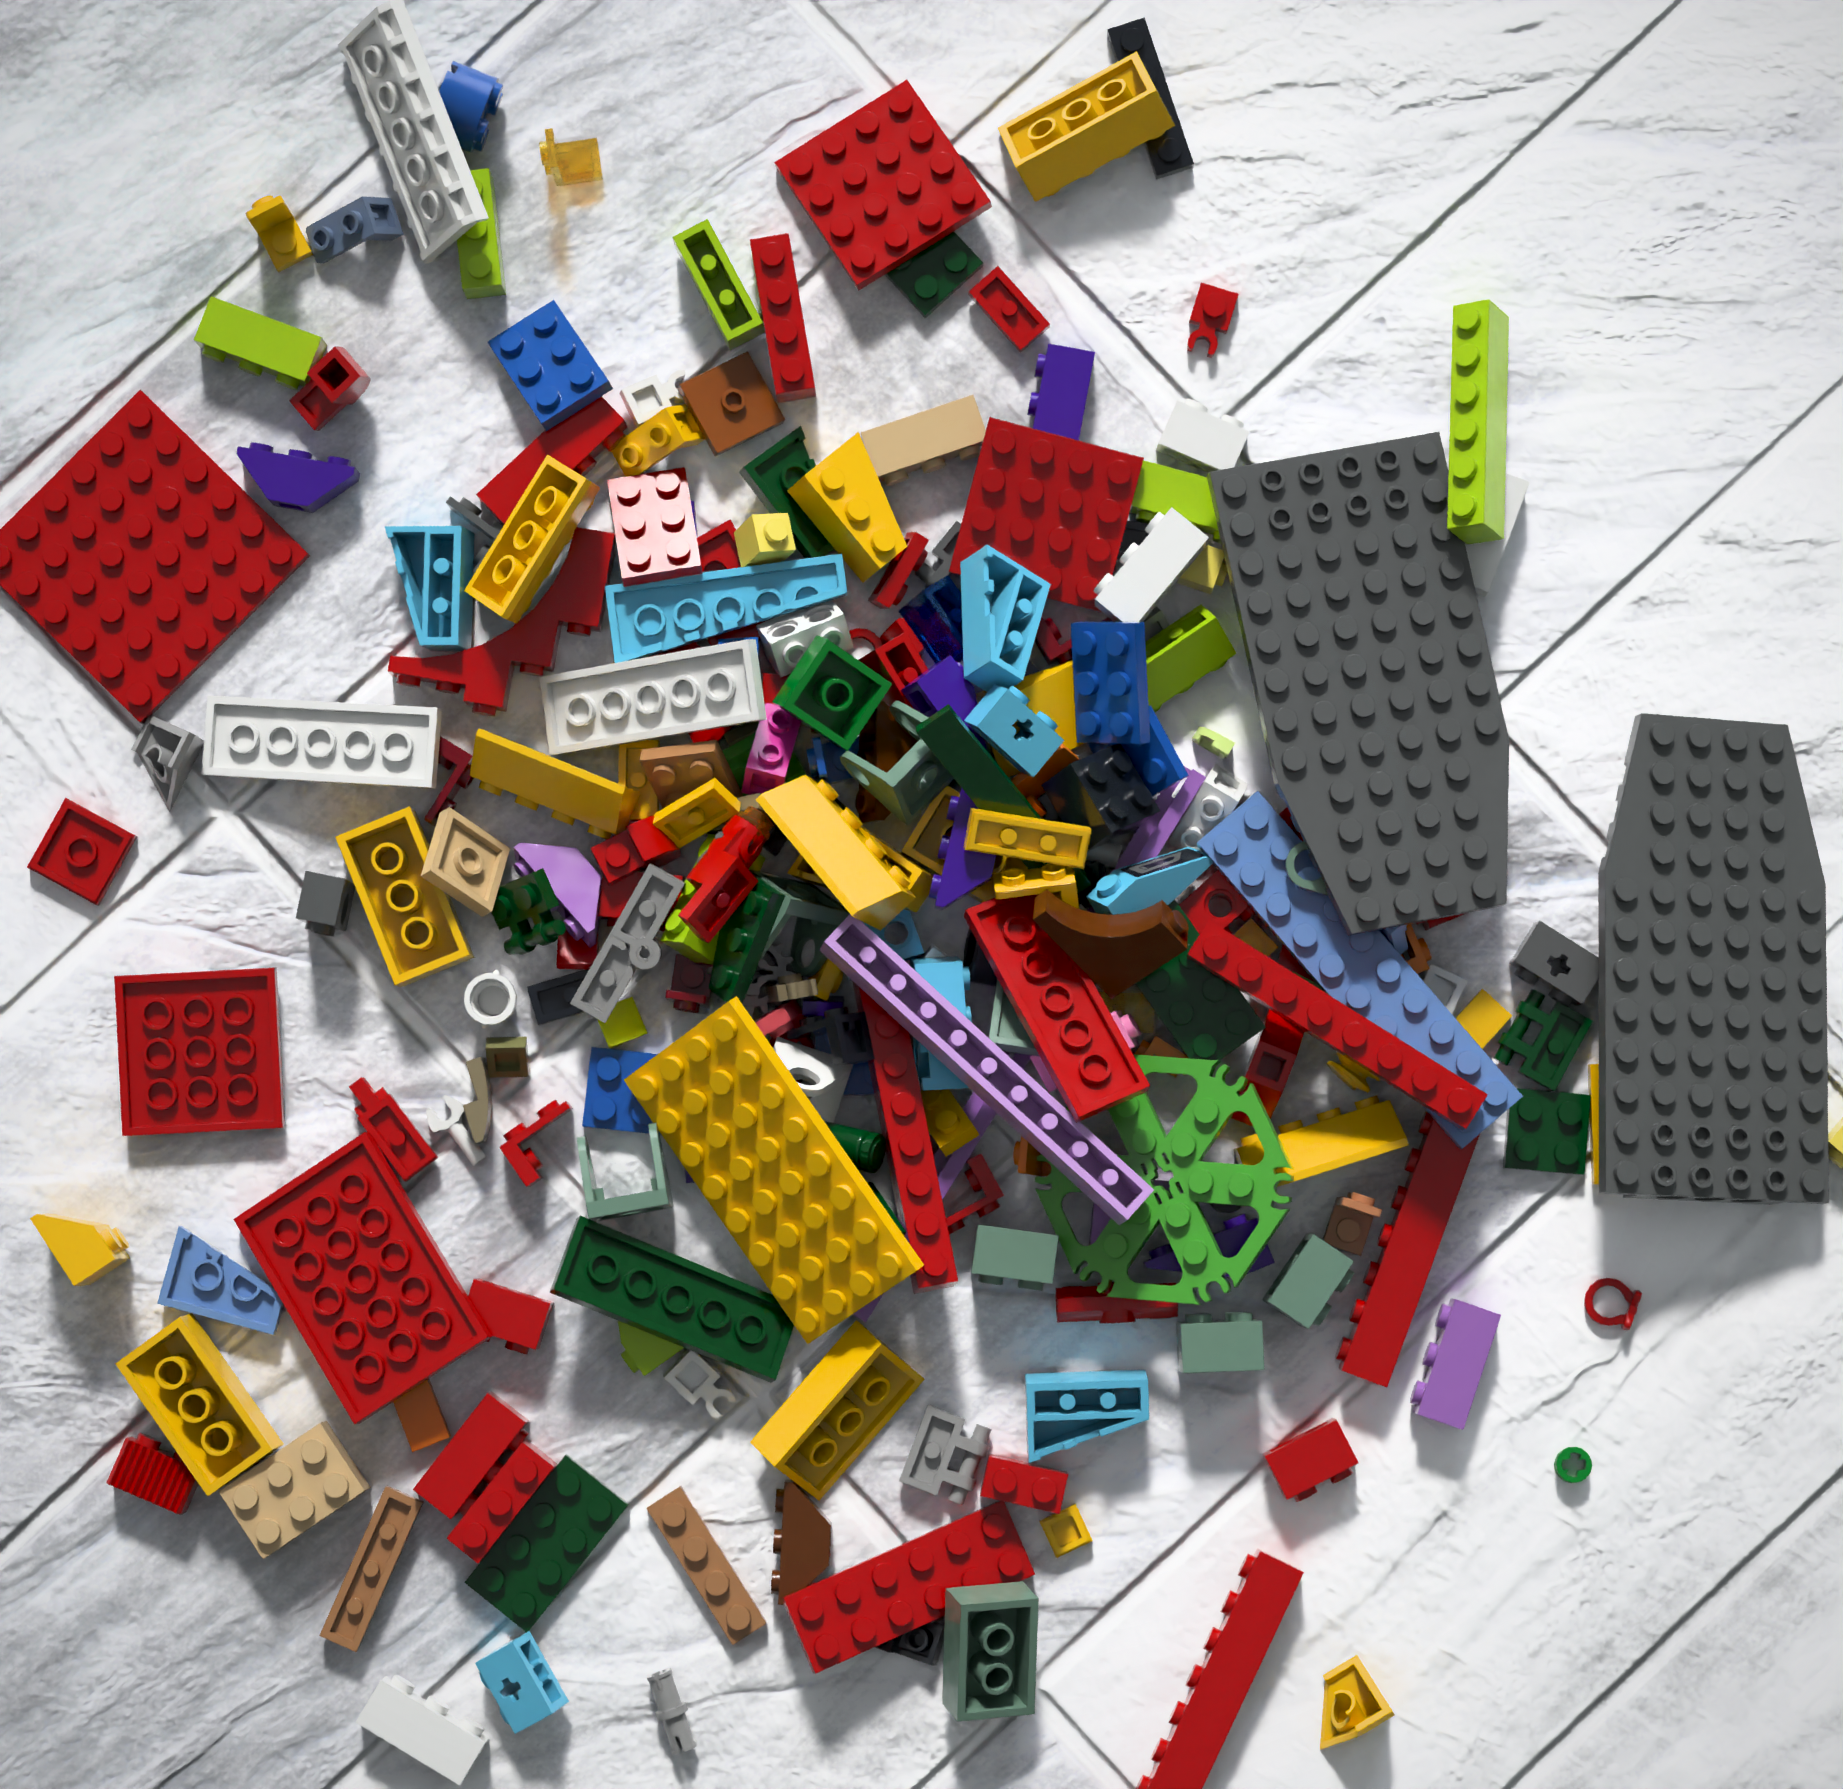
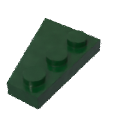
[739,426,834,559]
[708,870,785,1004]

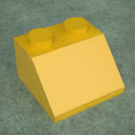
[30,1214,130,1286]

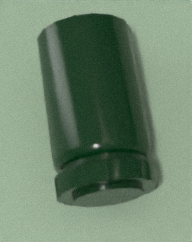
[824,1121,886,1173]

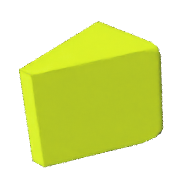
[597,997,648,1049]

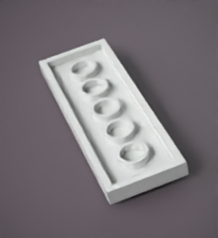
[539,639,767,755]
[201,696,442,789]

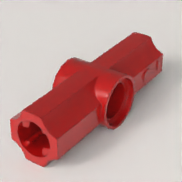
[1055,1282,1178,1323]

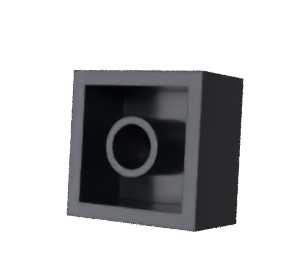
[1041,744,1160,852]

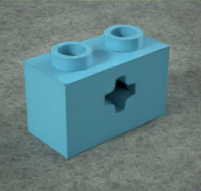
[964,684,1064,777]
[475,1631,569,1734]

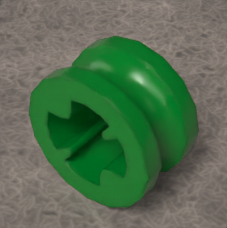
[1554,1447,1592,1483]

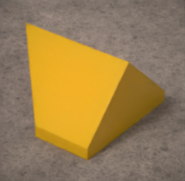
[1320,1655,1395,1750]

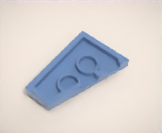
[157,1226,284,1335]

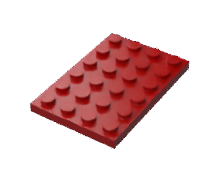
[233,1132,492,1424]

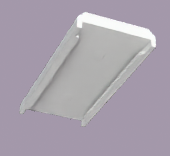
[338,0,489,263]

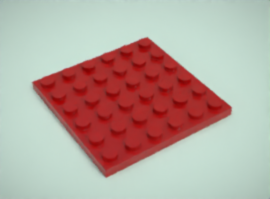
[0,390,310,724]

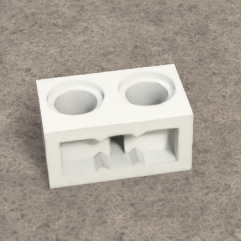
[756,600,854,677]

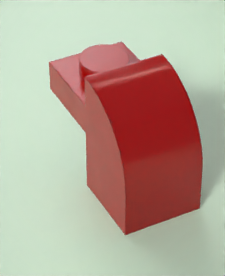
[289,346,371,431]
[590,816,681,886]

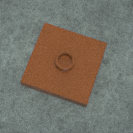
[677,351,786,457]

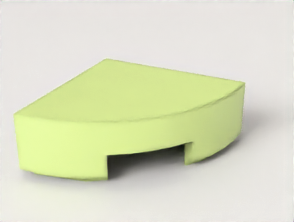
[1192,727,1235,759]

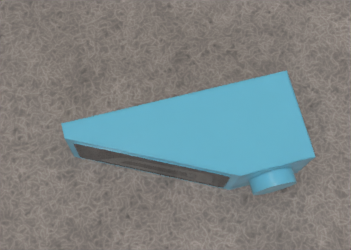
[1086,847,1213,915]

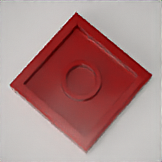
[27,798,137,906]

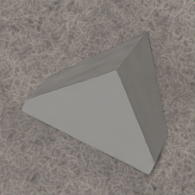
[131,715,204,812]

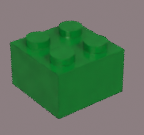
[772,635,892,751]

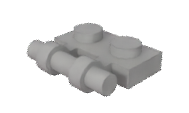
[899,1405,992,1505]

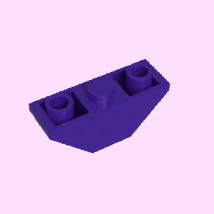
[236,442,360,513]
[929,788,996,910]

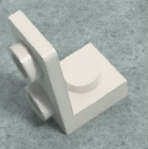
[1169,764,1249,852]

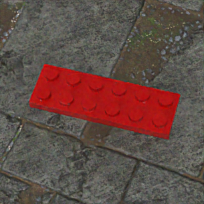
[964,894,1150,1123]
[781,1500,1035,1674]

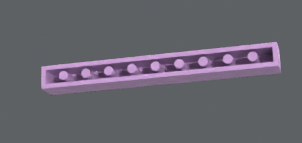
[820,914,1154,1226]

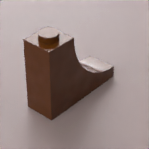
[1033,889,1189,999]

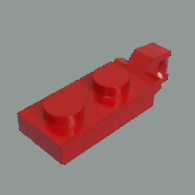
[349,1077,439,1182]

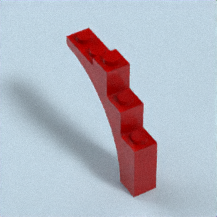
[387,527,617,716]

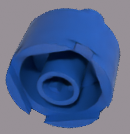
[439,61,503,153]

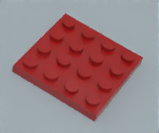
[774,80,992,291]
[949,417,1144,613]
[114,967,285,1136]

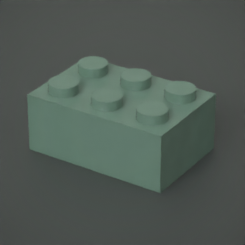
[942,1581,1039,1722]

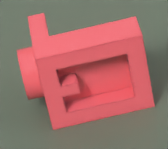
[755,999,806,1043]

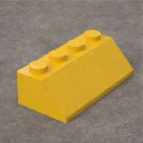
[998,51,1175,202]
[464,455,601,624]
[470,728,641,839]
[755,775,916,931]
[1233,1095,1409,1187]
[115,1313,284,1496]
[750,1320,925,1501]

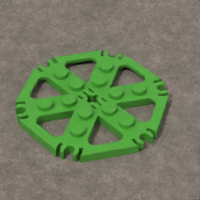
[1035,1054,1294,1305]

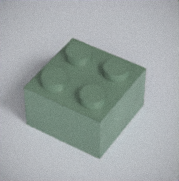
[971,1224,1059,1291]
[1262,1234,1354,1329]
[1176,1312,1264,1373]

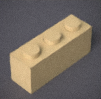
[861,395,986,486]

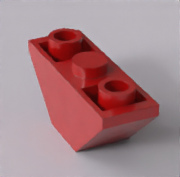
[1231,1009,1305,1127]

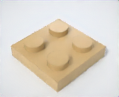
[421,807,510,917]

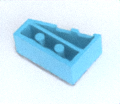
[384,526,475,651]
[960,545,1051,692]
[910,956,972,1091]
[1025,1370,1149,1463]

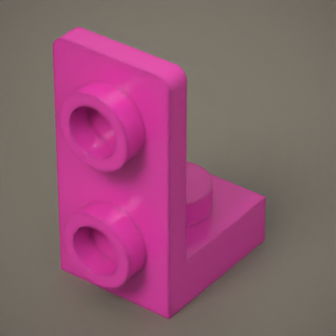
[741,703,801,795]

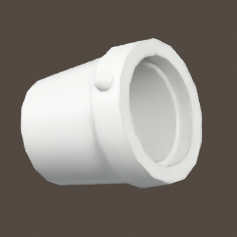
[464,970,517,1028]

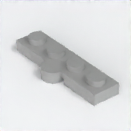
[570,863,685,1023]

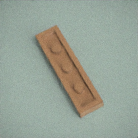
[319,1485,424,1652]
[646,1486,767,1645]

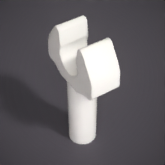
[426,1095,486,1166]

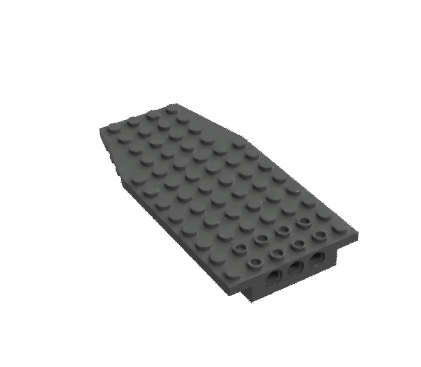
[1207,432,1509,936]
[1598,713,1829,1205]

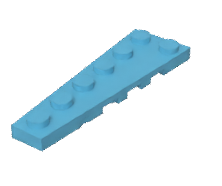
[605,554,848,663]

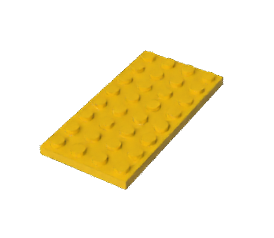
[624,996,924,1344]

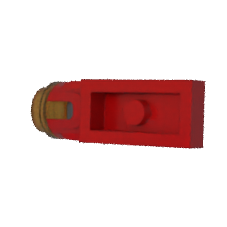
[678,806,773,943]

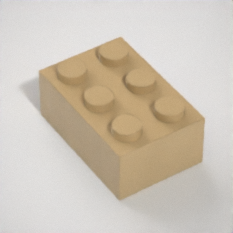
[218,1421,371,1559]

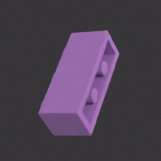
[1410,1298,1501,1430]

